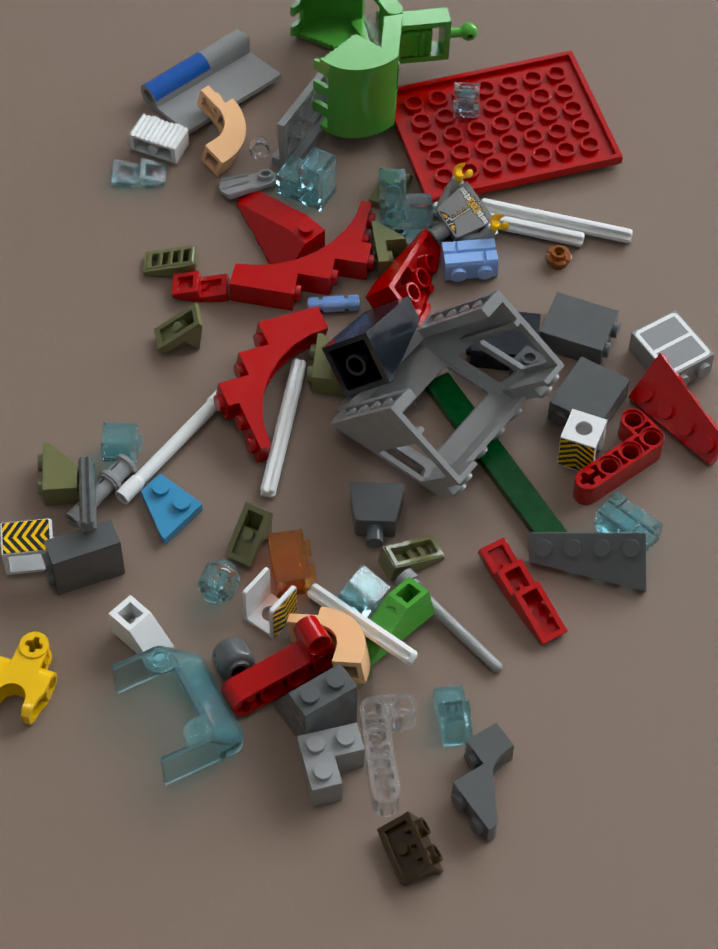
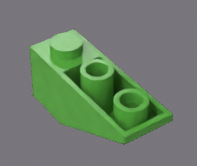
[365,577,435,666]

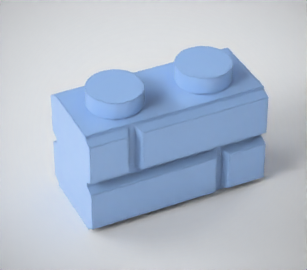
[440,238,498,282]

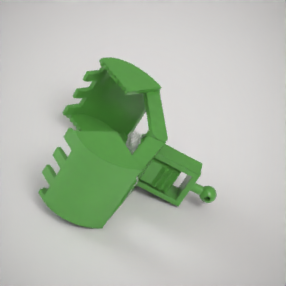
[290,0,478,138]

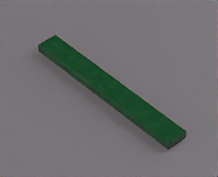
[425,372,567,532]

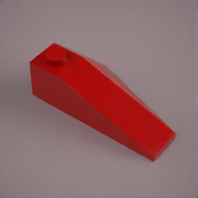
[236,190,325,264]
[365,228,441,327]

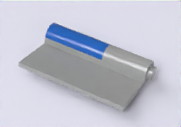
[140,29,282,134]

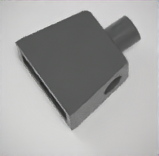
[350,482,404,548]

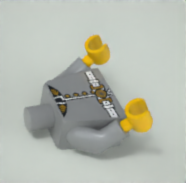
[429,163,509,243]

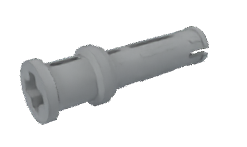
[65,453,137,527]

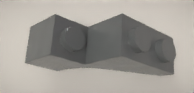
[451,723,514,843]

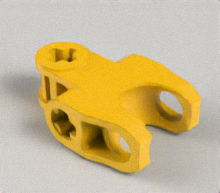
[0,631,57,725]

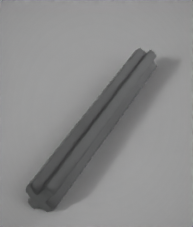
[78,455,97,534]

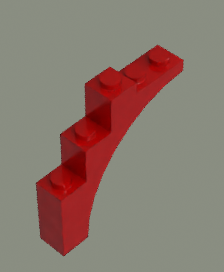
[229,201,376,311]
[213,306,328,463]

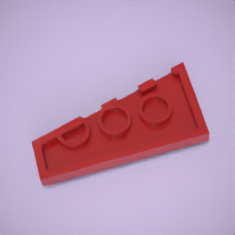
[628,353,718,465]

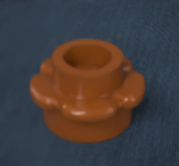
[546,245,572,270]

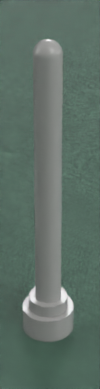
[394,568,502,673]

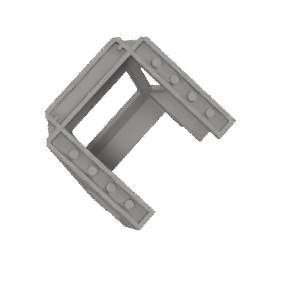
[330,290,565,497]

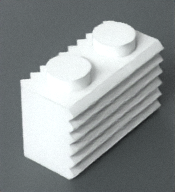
[129,114,189,164]

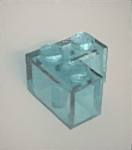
[276,146,336,211]
[379,169,433,229]

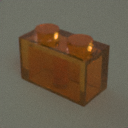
[268,529,316,598]

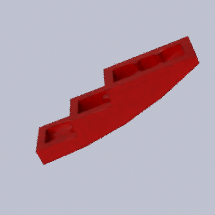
[477,537,568,645]

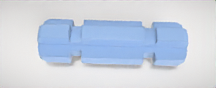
[307,295,360,313]

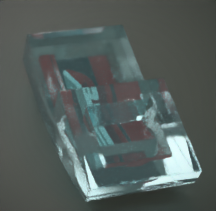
[110,158,166,188]

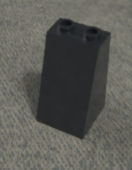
[322,296,420,397]

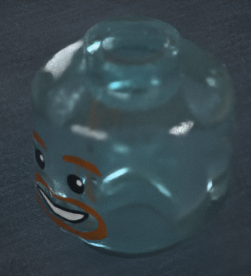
[197,559,241,604]

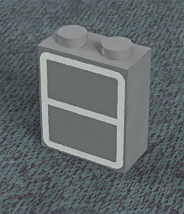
[629,310,715,385]

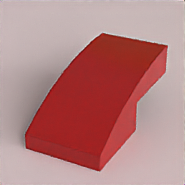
[171,270,230,302]

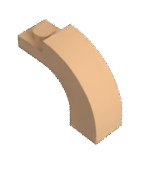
[196,85,246,177]
[287,607,370,684]

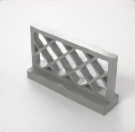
[272,72,328,172]

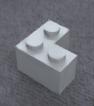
[297,723,365,807]

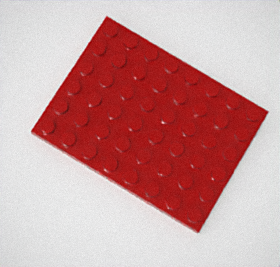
[394,50,623,206]

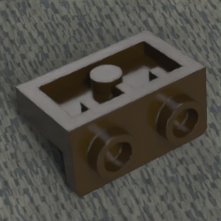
[377,811,443,886]

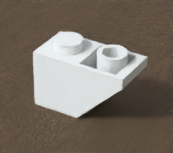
[109,595,174,667]

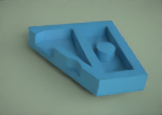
[141,473,203,545]

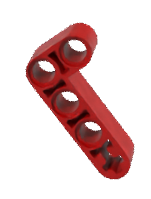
[573,408,665,505]
[221,615,335,717]

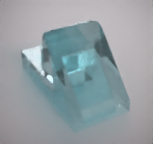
[453,82,480,118]
[433,684,473,747]

